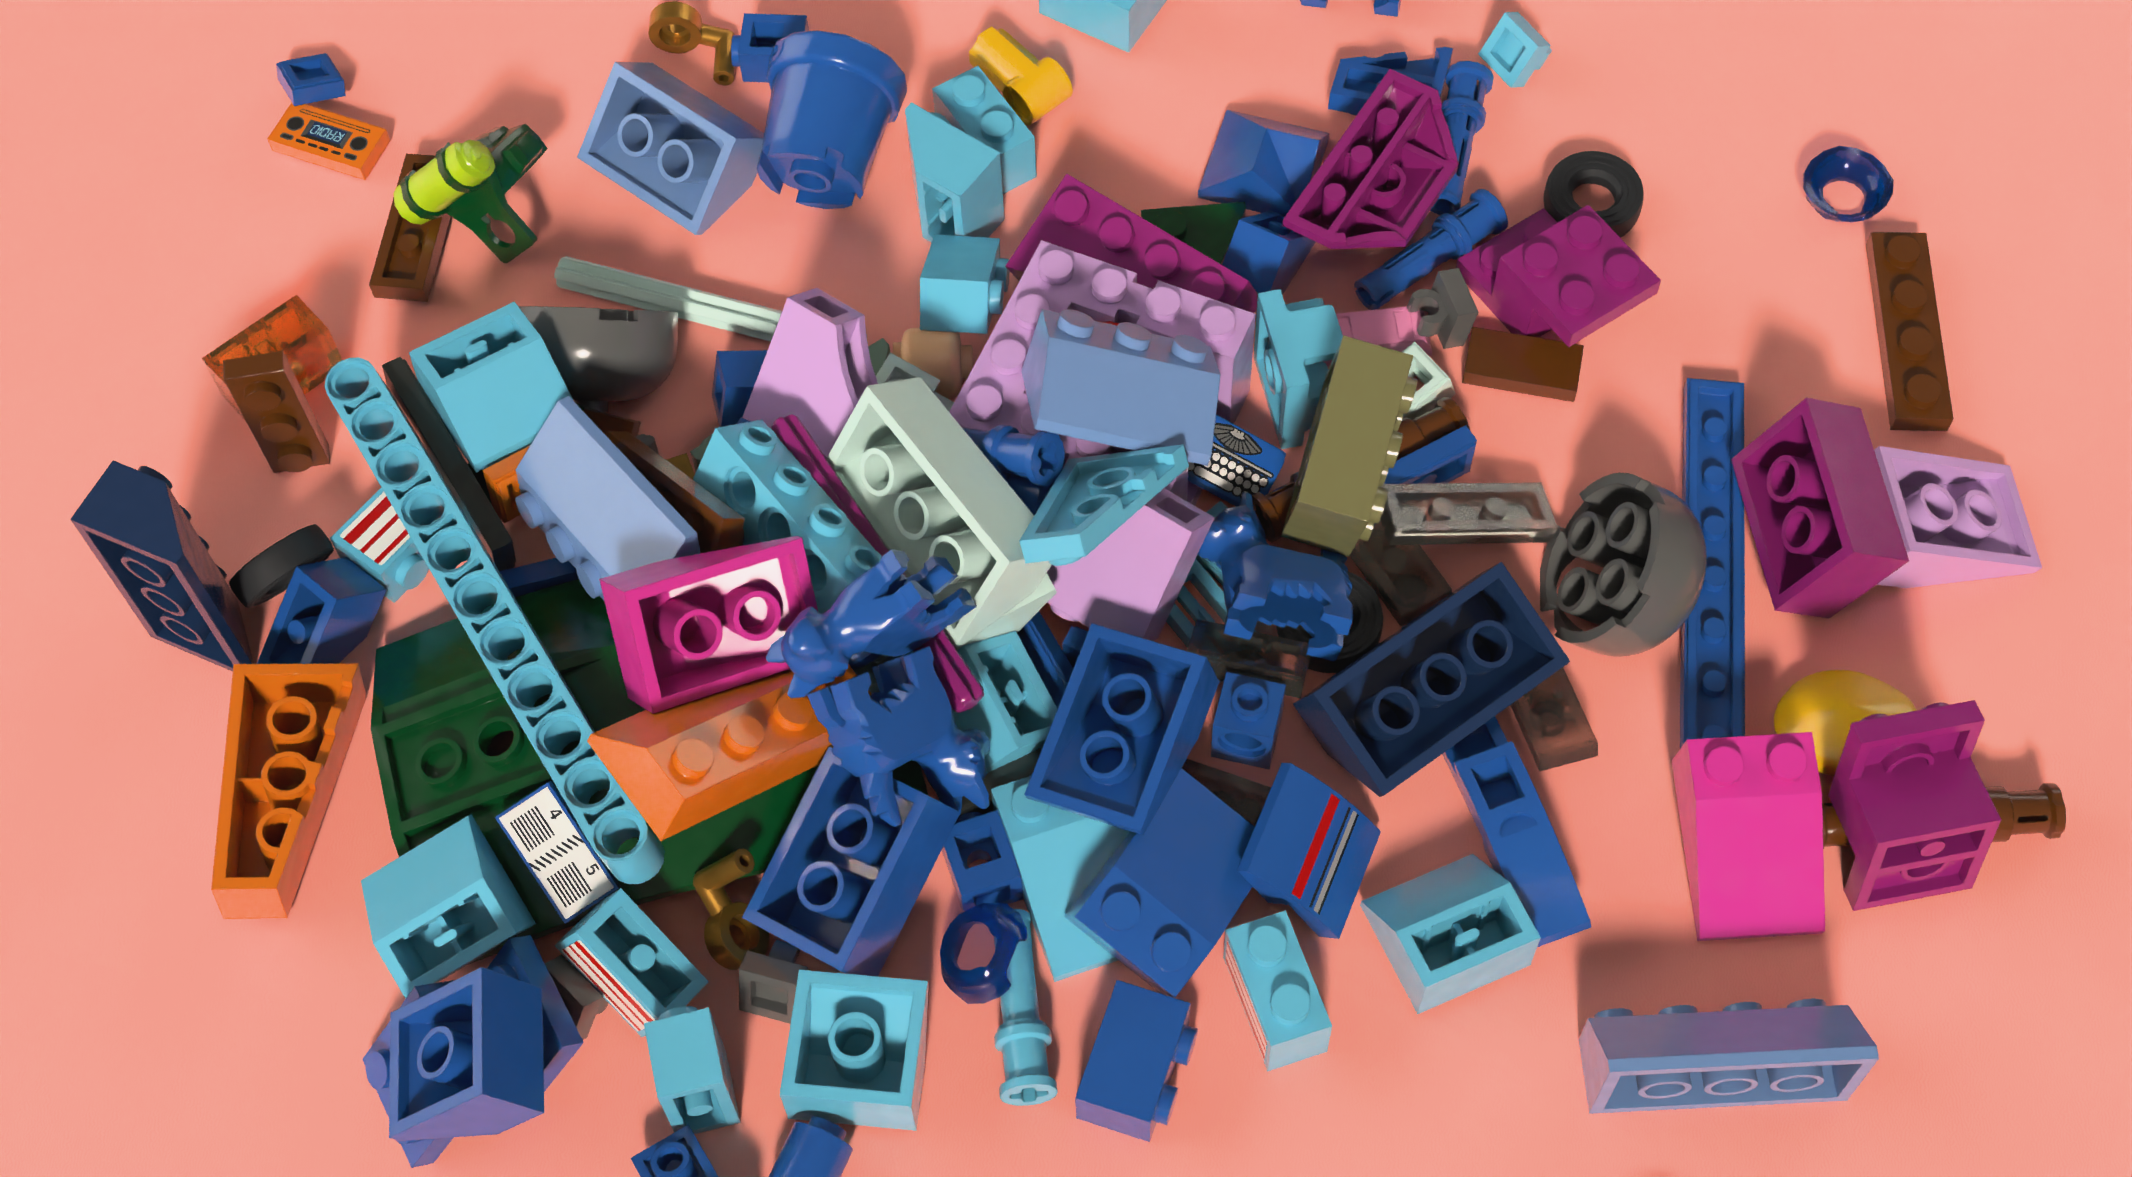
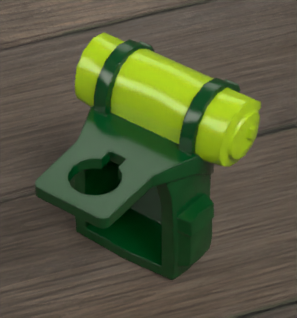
[393,123,548,263]

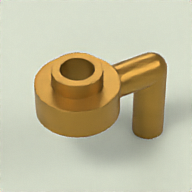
[648,1,735,86]
[693,849,770,970]

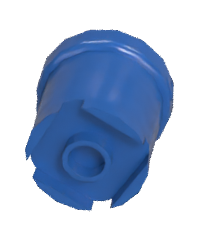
[757,30,907,209]

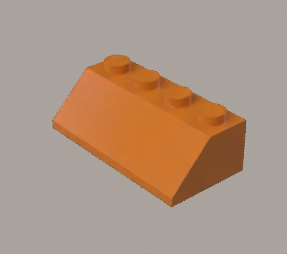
[587,664,872,841]

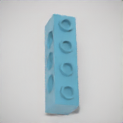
[693,419,882,612]

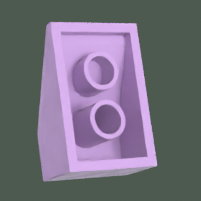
[1874,446,2043,588]

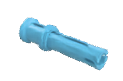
[990,909,1058,1106]

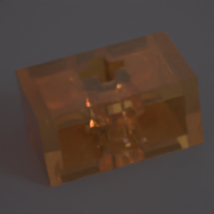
[202,294,343,423]

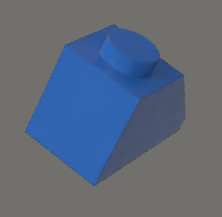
[1222,211,1316,295]
[257,557,387,664]

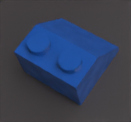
[389,967,545,1141]

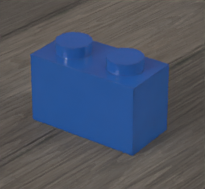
[1075,980,1198,1142]

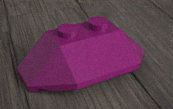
[1283,69,1459,249]

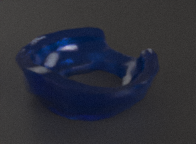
[1803,146,1894,223]
[940,903,1028,1004]

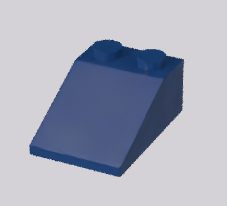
[1024,623,1220,835]
[1064,768,1255,998]

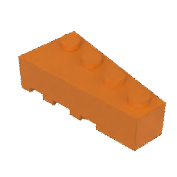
[211,663,367,919]

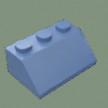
[577,61,764,235]
[1021,309,1221,466]

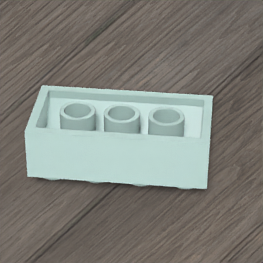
[827,377,1051,646]

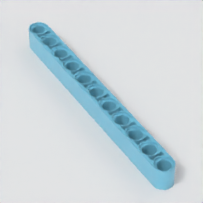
[324,357,665,884]

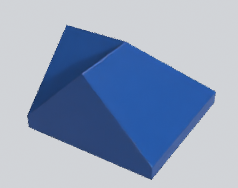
[1198,110,1330,216]

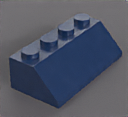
[70,460,254,672]
[1293,561,1571,797]

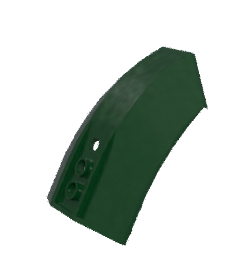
[370,579,820,964]

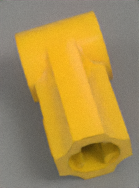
[969,26,1073,126]

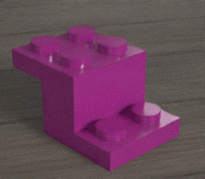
[1456,205,1661,347]
[1828,700,2001,911]

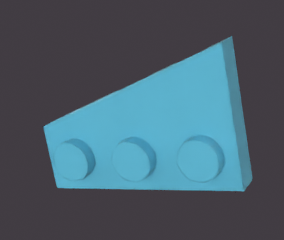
[1019,444,1189,566]

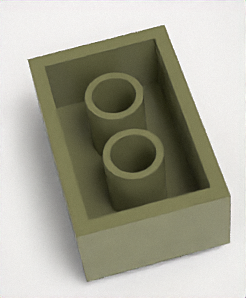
[1281,335,1418,557]

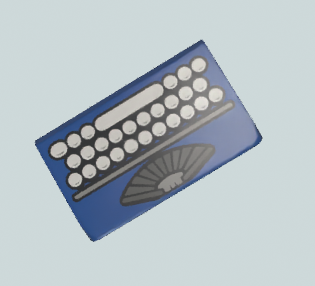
[1188,415,1286,507]

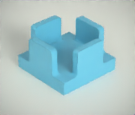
[1253,289,1343,450]

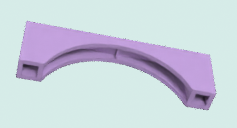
[742,288,1215,641]

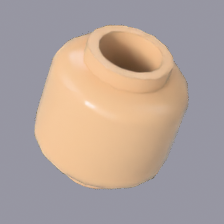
[892,328,973,399]

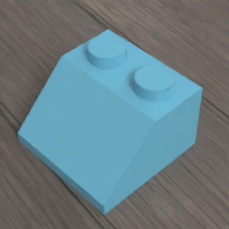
[779,969,929,1131]

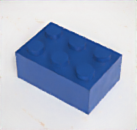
[742,747,960,976]

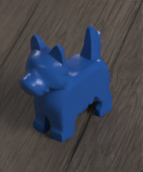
[1198,492,1353,661]
[766,549,977,698]
[807,646,990,827]

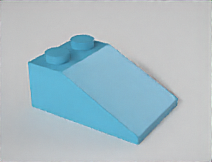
[991,776,1130,982]

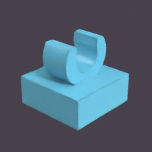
[1478,12,1552,88]

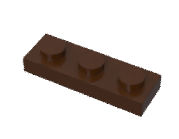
[369,153,451,302]
[223,351,330,473]

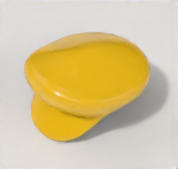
[1774,670,1917,777]

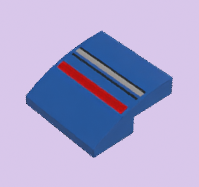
[1237,763,1381,939]

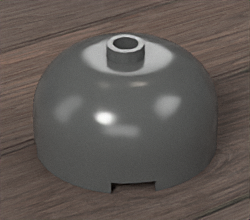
[518,306,678,412]
[1540,472,1707,657]

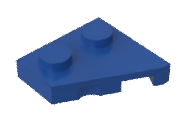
[1328,47,1453,116]

